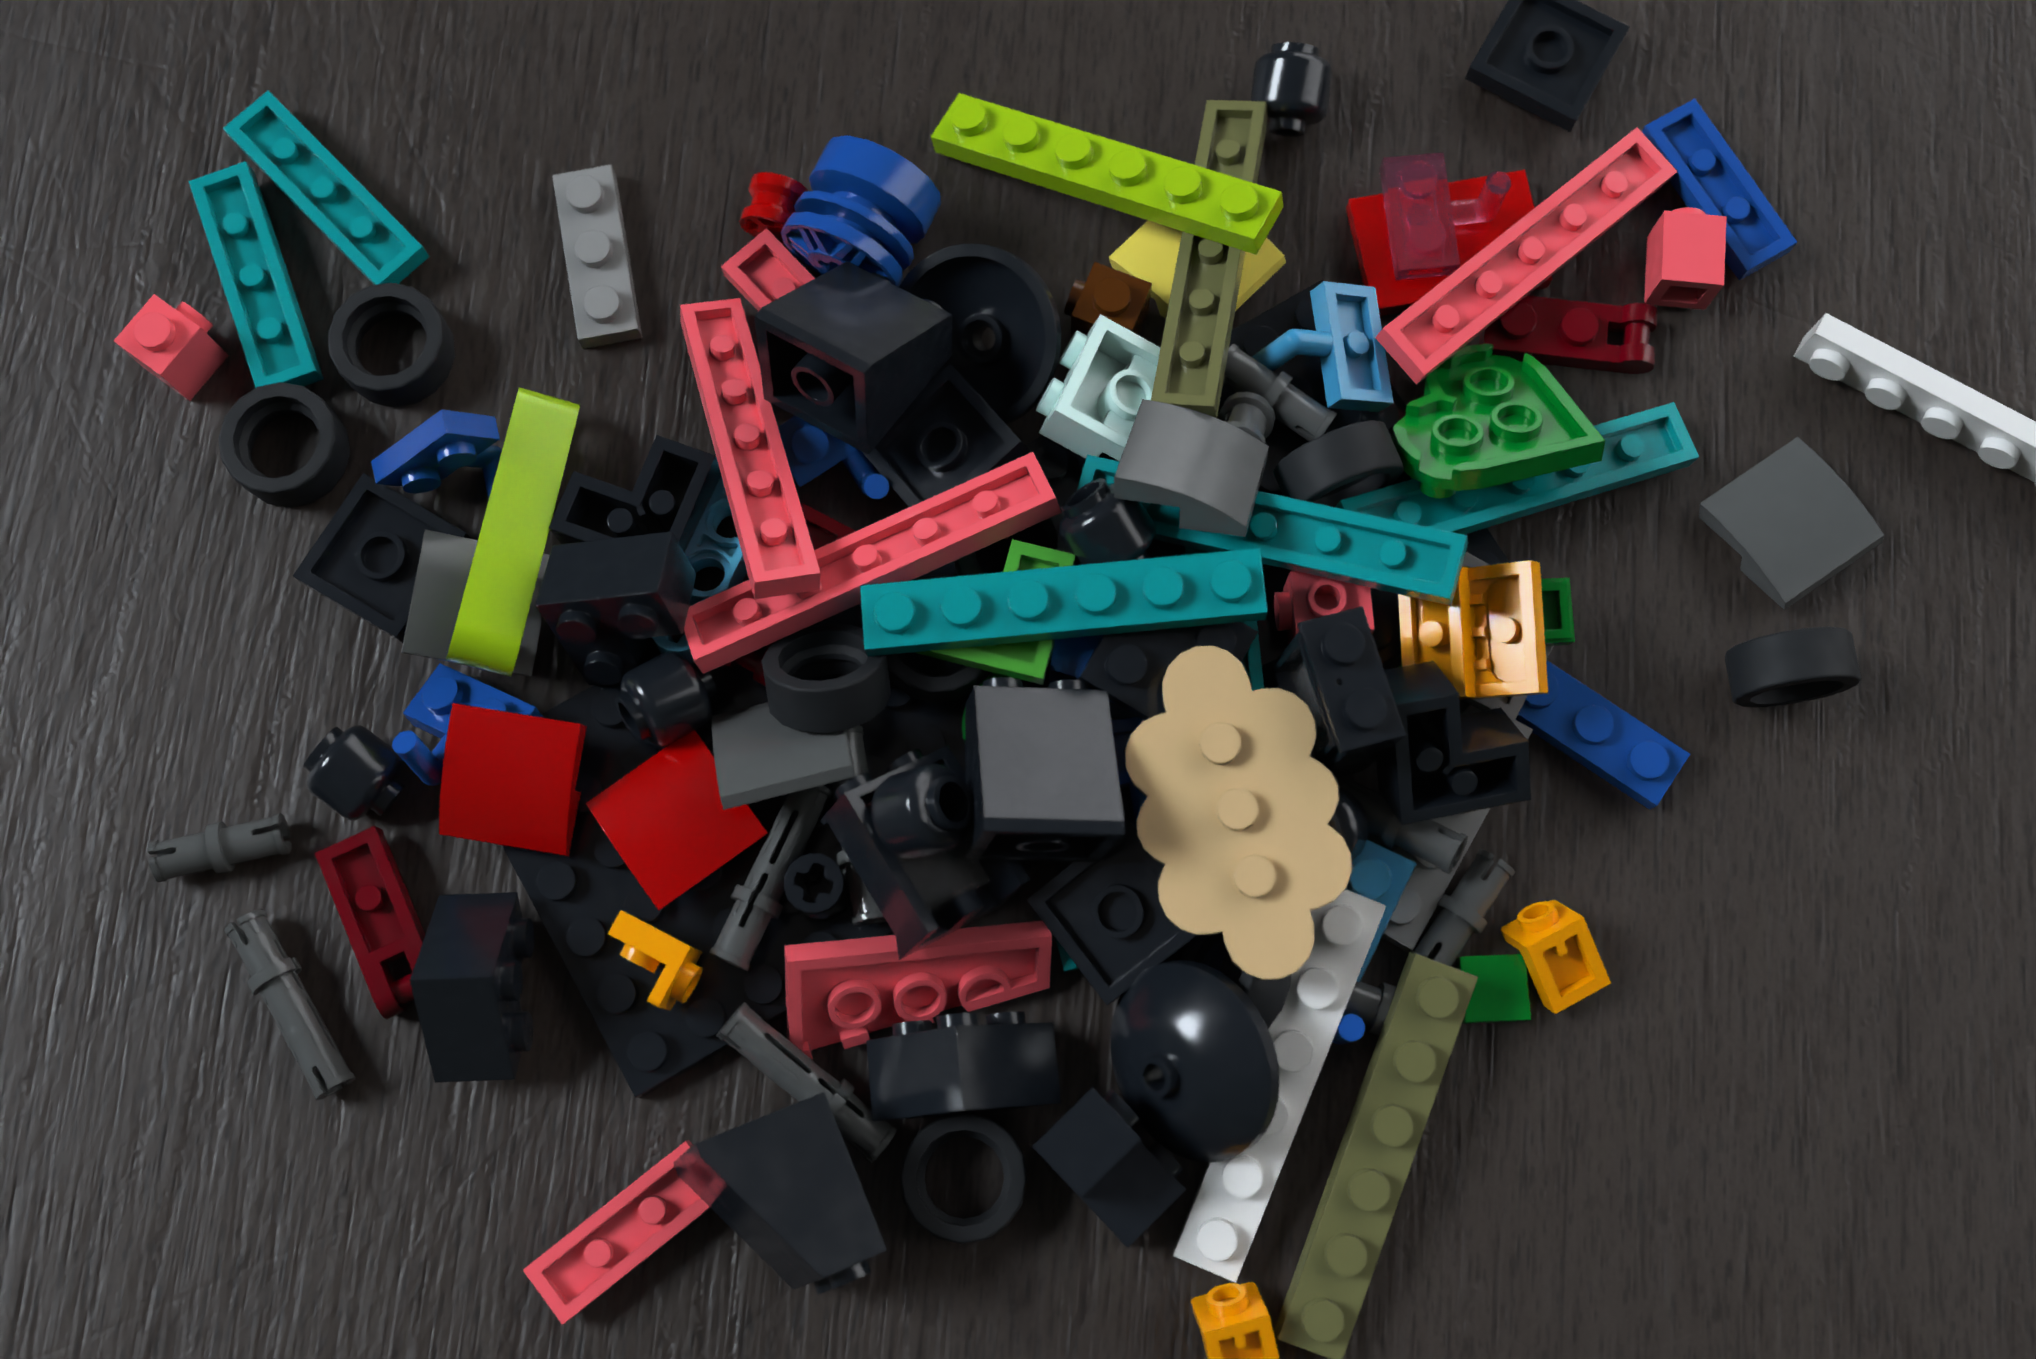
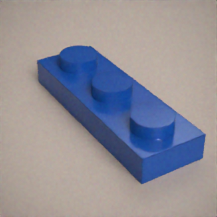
[1641,98,1798,281]
[1515,660,1690,810]

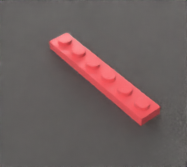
[1375,127,1678,385]
[680,298,821,600]
[683,452,1062,674]

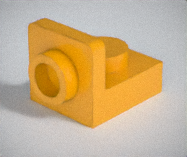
[1500,900,1611,1014]
[608,910,703,1011]
[1191,1282,1280,1359]

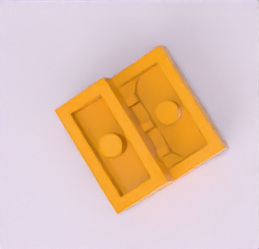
[1398,560,1548,700]

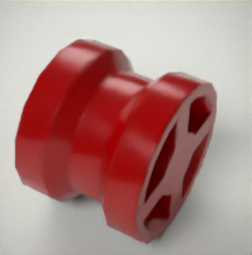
[739,172,809,244]

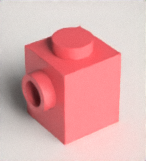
[1644,207,1727,310]
[114,294,229,401]
[1274,571,1375,644]

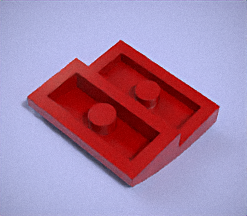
[439,703,587,856]
[586,730,768,911]

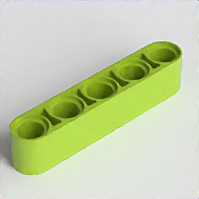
[446,387,580,677]

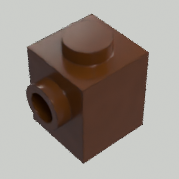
[1064,262,1152,339]

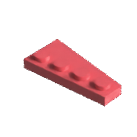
[784,921,1052,1059]

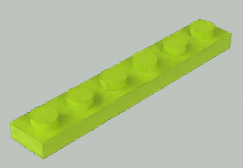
[931,93,1283,255]

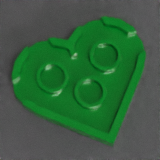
[1392,344,1606,499]

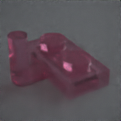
[1380,152,1511,280]

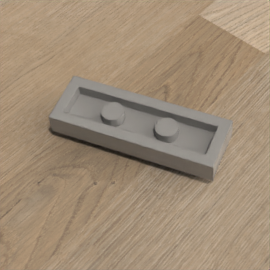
[552,164,642,349]

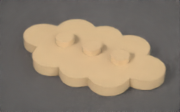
[1125,646,1352,980]

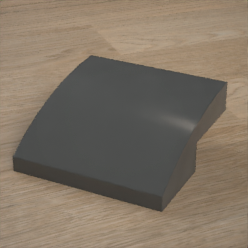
[1114,399,1269,537]
[1699,437,1884,610]
[401,530,550,677]
[712,702,855,810]

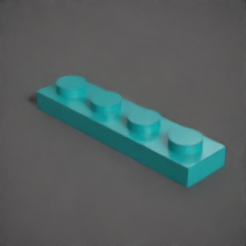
[223,90,430,285]
[189,161,323,388]

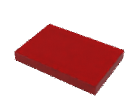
[1346,169,1553,316]

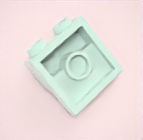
[1036,314,1161,461]

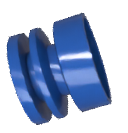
[781,135,941,287]

